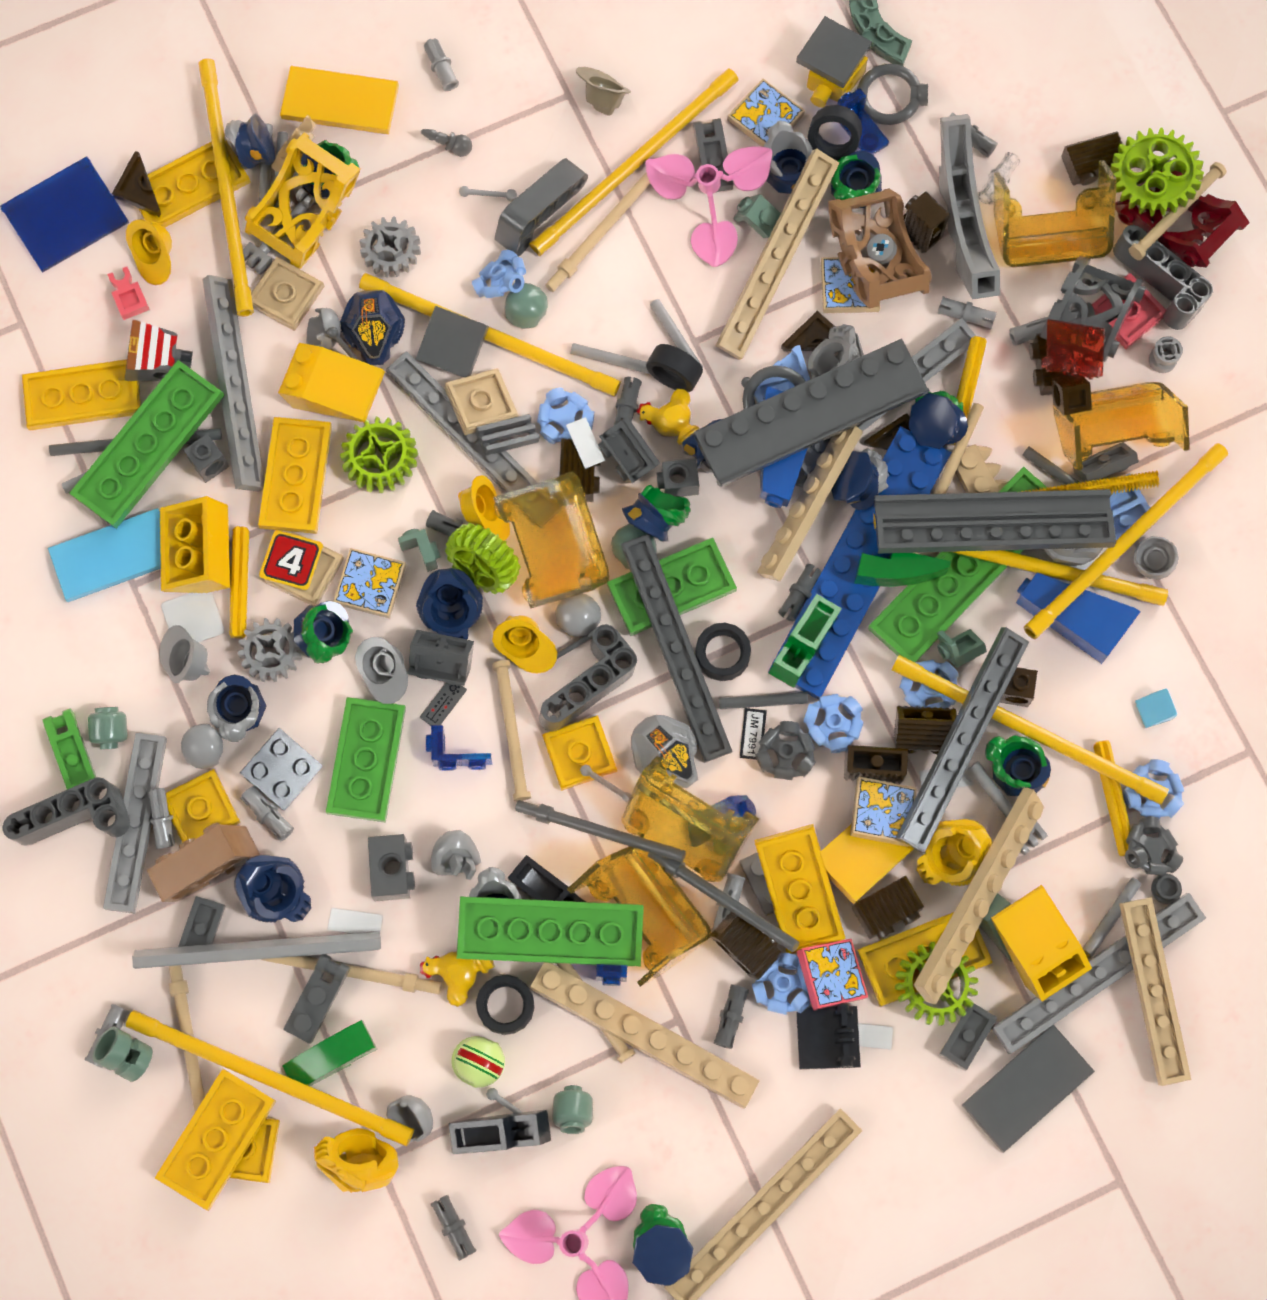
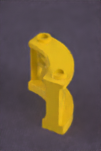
[245,132,361,269]

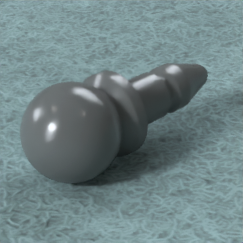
[421,129,472,157]

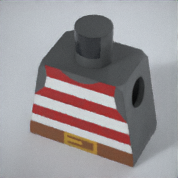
[125,320,193,381]

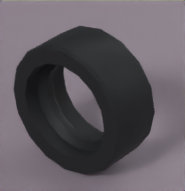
[807,105,863,161]
[646,344,703,392]
[695,622,751,681]
[476,975,535,1035]

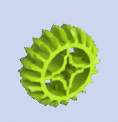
[340,416,418,494]
[445,523,521,594]
[895,942,979,1026]

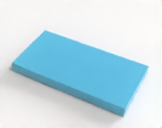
[48,508,161,602]

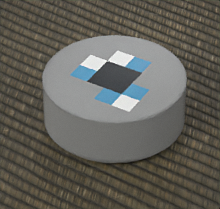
[867,234,897,264]

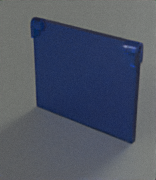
[0,156,129,273]

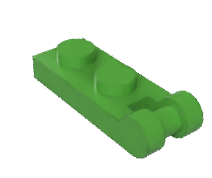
[42,708,97,790]

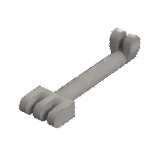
[243,188,316,275]
[964,761,1048,855]

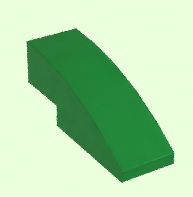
[854,553,951,587]
[768,594,842,688]
[282,1020,378,1086]

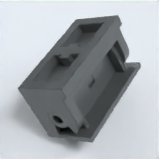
[598,416,661,483]
[407,630,474,686]

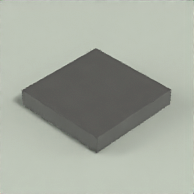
[796,16,872,88]
[416,306,489,377]

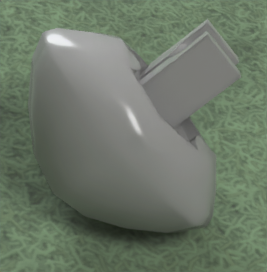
[431,830,481,880]

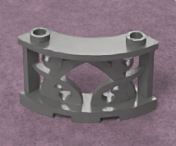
[1040,255,1146,362]

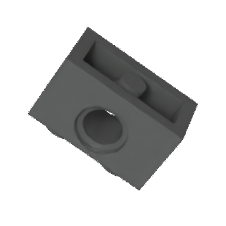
[368,834,415,902]

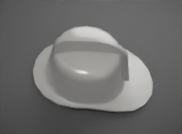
[159,625,210,683]
[355,637,408,704]

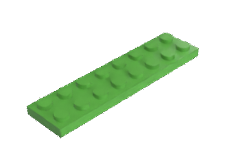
[868,466,1047,663]

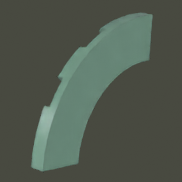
[849,0,913,66]

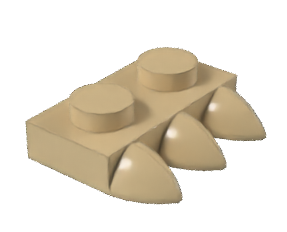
[271,115,316,173]
[948,444,1009,493]

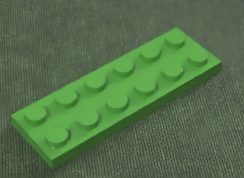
[69,360,225,529]
[456,896,644,967]

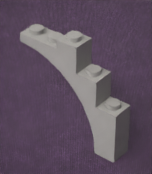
[939,114,1000,300]

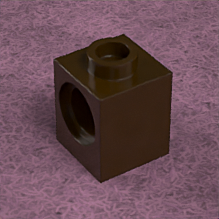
[1052,373,1092,415]
[999,667,1038,707]

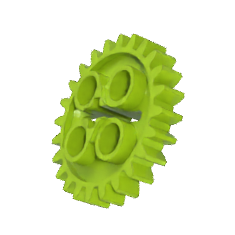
[1110,127,1204,216]

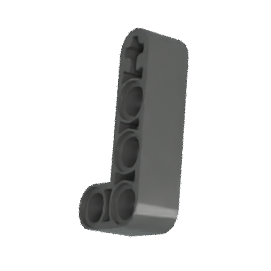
[494,158,588,257]
[1113,225,1213,330]
[539,624,637,731]
[2,777,130,846]

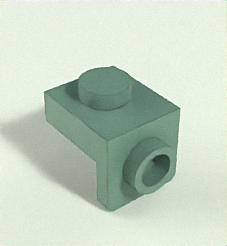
[733,194,781,238]
[398,529,441,572]
[937,629,987,667]

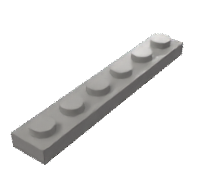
[103,733,167,914]

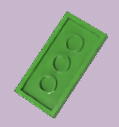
[607,537,737,636]
[326,697,406,823]

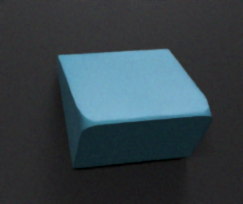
[1135,688,1177,728]

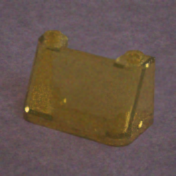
[494,471,610,609]
[621,756,759,882]

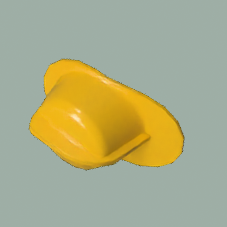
[126,219,172,285]
[458,475,510,541]
[492,615,557,674]

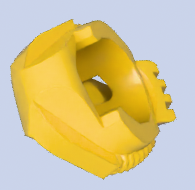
[916,819,993,886]
[314,1128,398,1193]

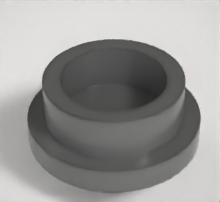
[1151,874,1182,904]

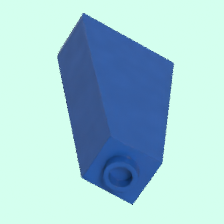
[760,386,808,508]
[1016,573,1141,664]

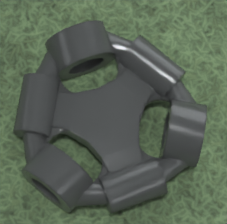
[755,721,816,780]
[1125,816,1184,876]

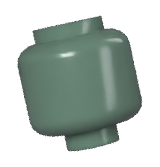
[88,707,128,749]
[552,1085,593,1134]

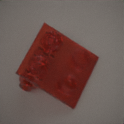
[1041,319,1105,380]

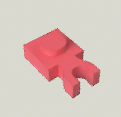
[107,266,150,320]

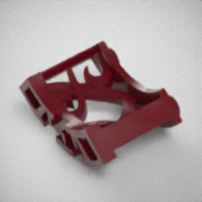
[1113,160,1250,268]

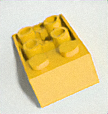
[991,885,1092,1002]

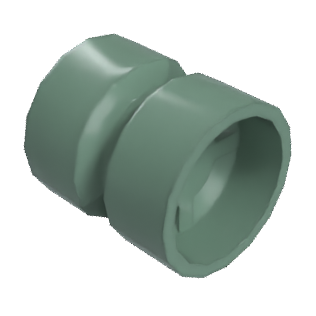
[93,1026,153,1082]

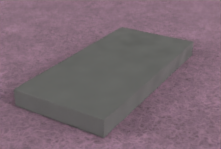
[962,1025,1095,1153]

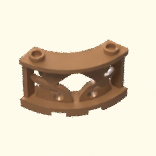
[828,188,932,309]

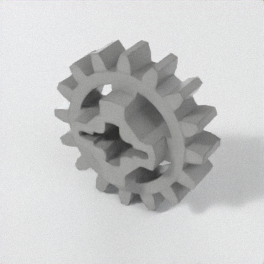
[359,216,421,277]
[238,618,302,682]

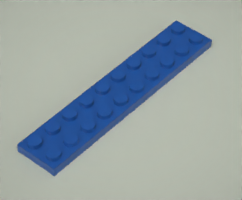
[768,426,952,700]

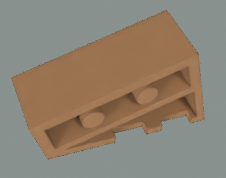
[147,823,260,902]

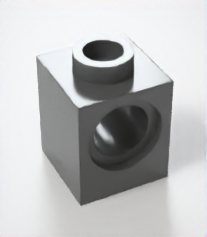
[184,434,229,483]
[656,458,700,497]

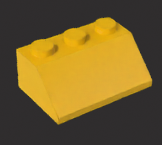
[160,496,230,593]

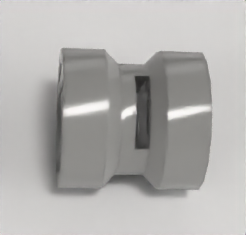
[1148,336,1183,373]

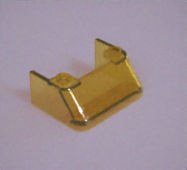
[993,161,1117,267]
[1053,382,1190,470]
[567,846,711,987]

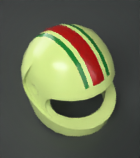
[451,1036,505,1088]

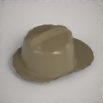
[576,67,631,116]

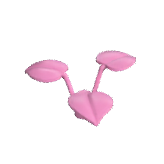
[645,147,773,267]
[499,1166,637,1300]

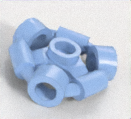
[472,250,526,298]
[537,387,595,444]
[899,659,959,709]
[803,694,864,753]
[1123,759,1184,819]
[752,953,811,1015]

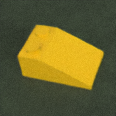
[278,343,385,423]

